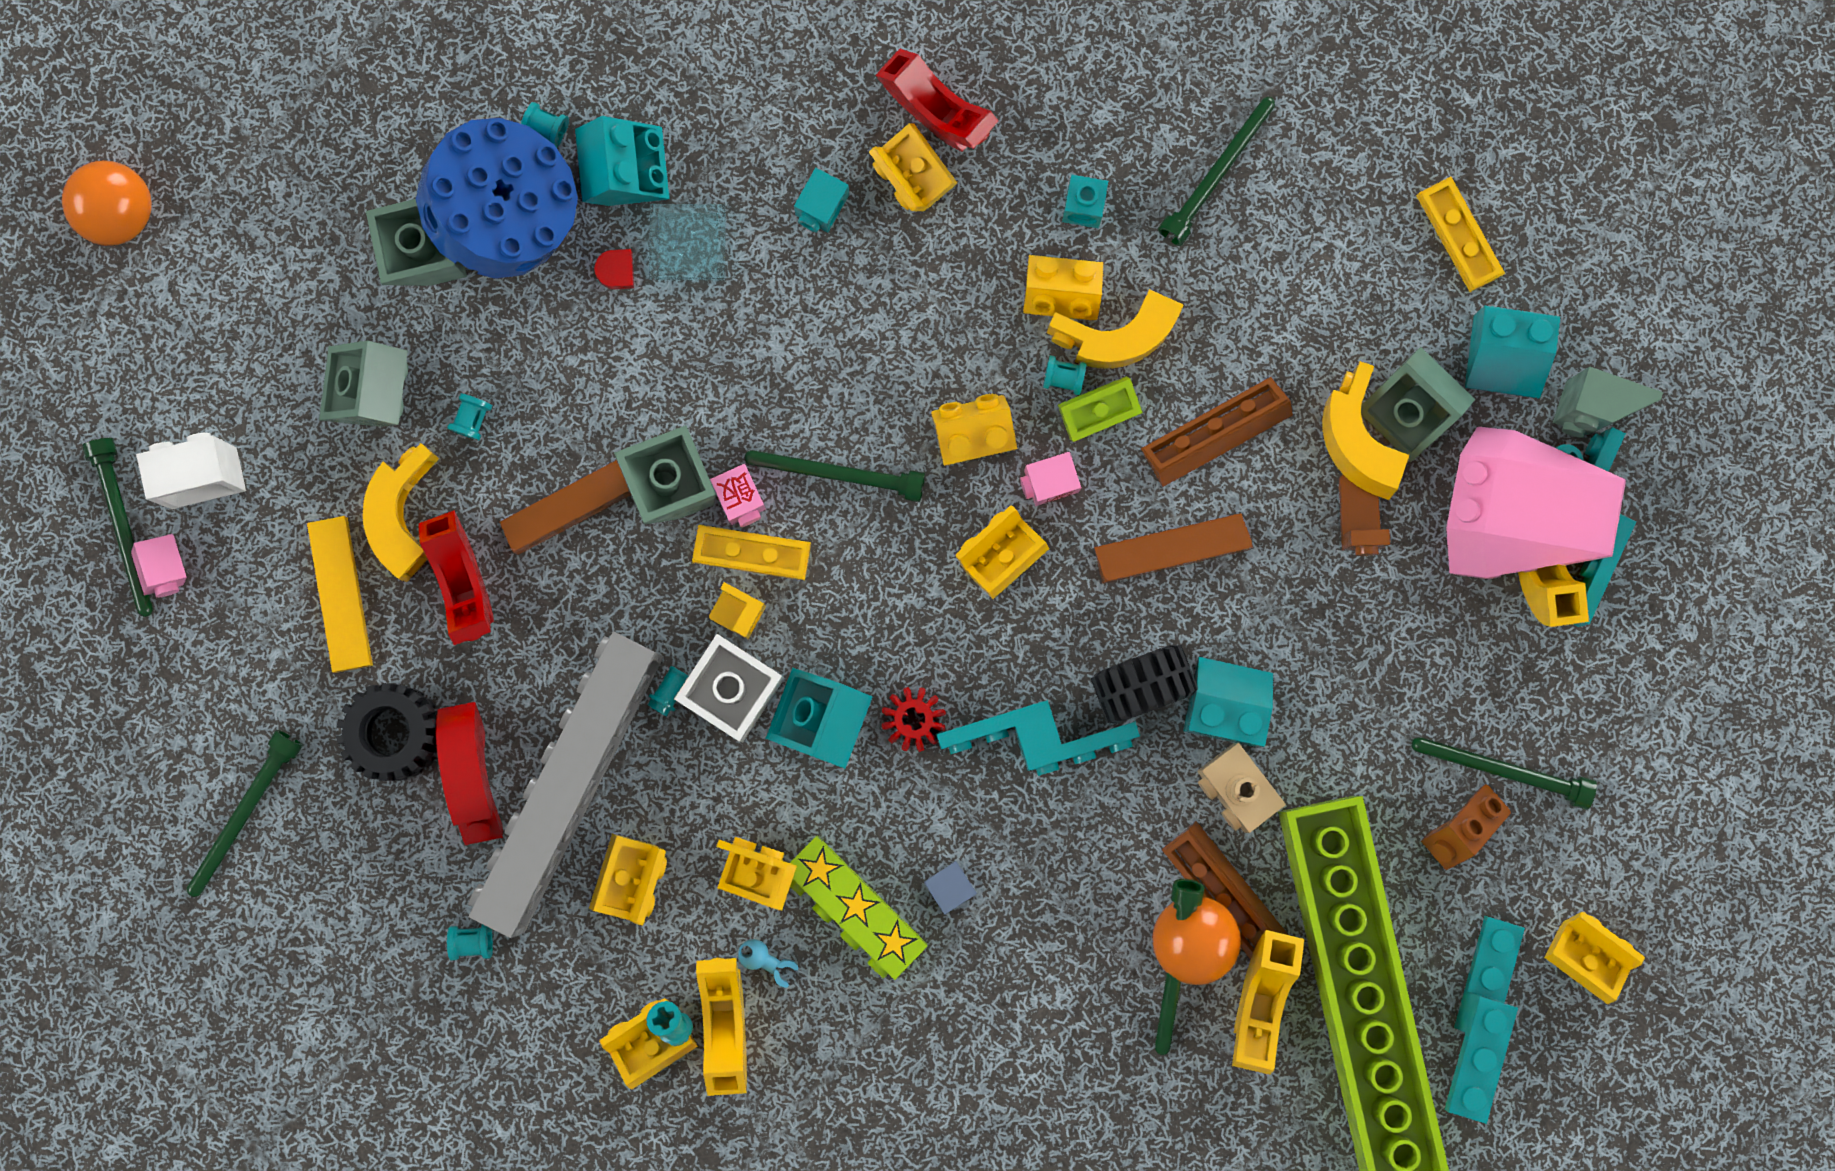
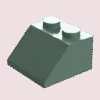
[366,199,467,286]
[319,340,408,427]
[1361,347,1475,462]
[1553,367,1663,438]
[614,425,716,525]

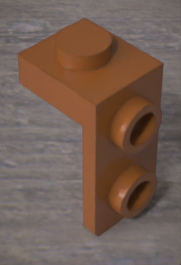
[1339,475,1390,556]
[1421,784,1511,870]

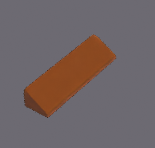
[1141,377,1293,487]
[500,460,631,555]
[1094,513,1253,584]
[1161,821,1289,960]

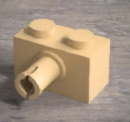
[1197,743,1286,833]

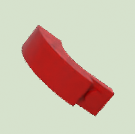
[875,48,999,152]
[418,510,494,645]
[436,702,503,845]

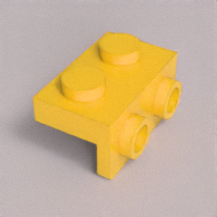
[869,123,958,211]
[1023,255,1103,320]
[931,394,1017,466]
[956,505,1049,599]
[589,833,667,926]
[716,837,797,911]
[1544,912,1645,1004]
[599,998,698,1090]

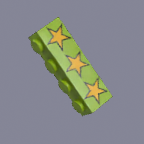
[790,835,928,980]

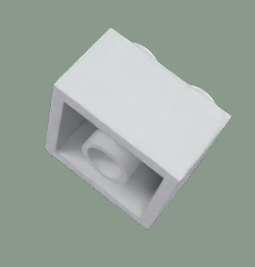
[674,634,785,743]

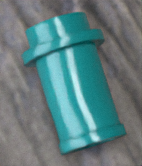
[647,666,689,717]

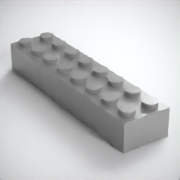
[468,631,664,938]

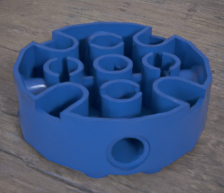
[416,118,578,279]

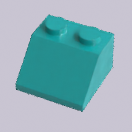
[1465,305,1561,399]
[1183,657,1273,748]
[765,667,873,769]

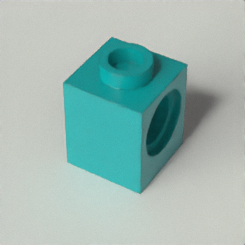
[794,167,850,233]
[1062,174,1109,229]

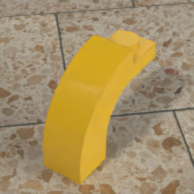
[1047,289,1184,369]
[1322,361,1409,500]
[363,443,440,582]
[1518,564,1589,627]
[1232,930,1304,1075]
[696,958,747,1096]

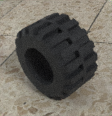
[1091,644,1198,724]
[336,683,437,781]

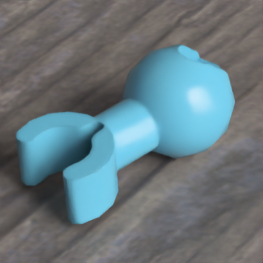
[738,939,799,988]

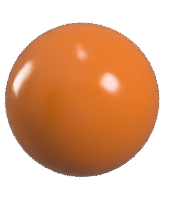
[62,160,152,246]
[1152,897,1241,985]

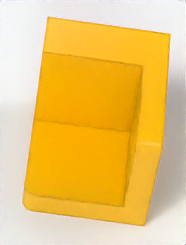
[709,582,766,639]

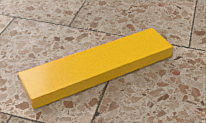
[307,516,373,673]

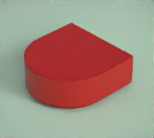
[594,249,634,289]

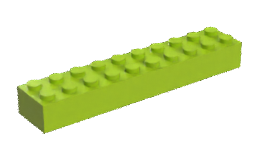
[1278,796,1449,1171]

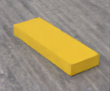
[1416,176,1505,292]
[692,525,811,581]

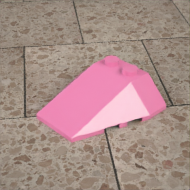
[1446,427,1626,579]

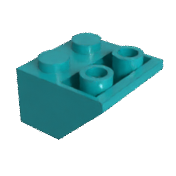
[575,116,669,206]

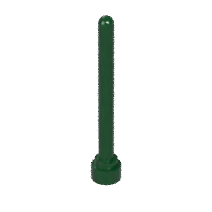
[1158,97,1275,246]
[82,438,153,617]
[744,450,925,502]
[187,730,303,897]
[1411,737,1597,810]
[1155,879,1205,1055]

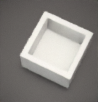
[136,433,246,509]

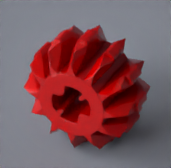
[882,687,946,752]

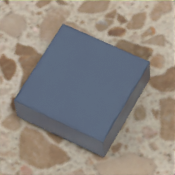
[924,861,977,915]

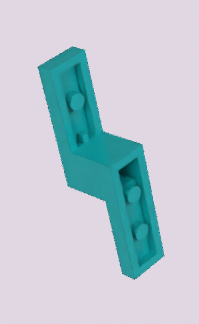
[1573,427,1637,627]
[936,700,1140,776]
[1444,916,1525,1124]

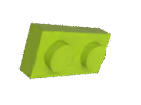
[1057,376,1143,442]

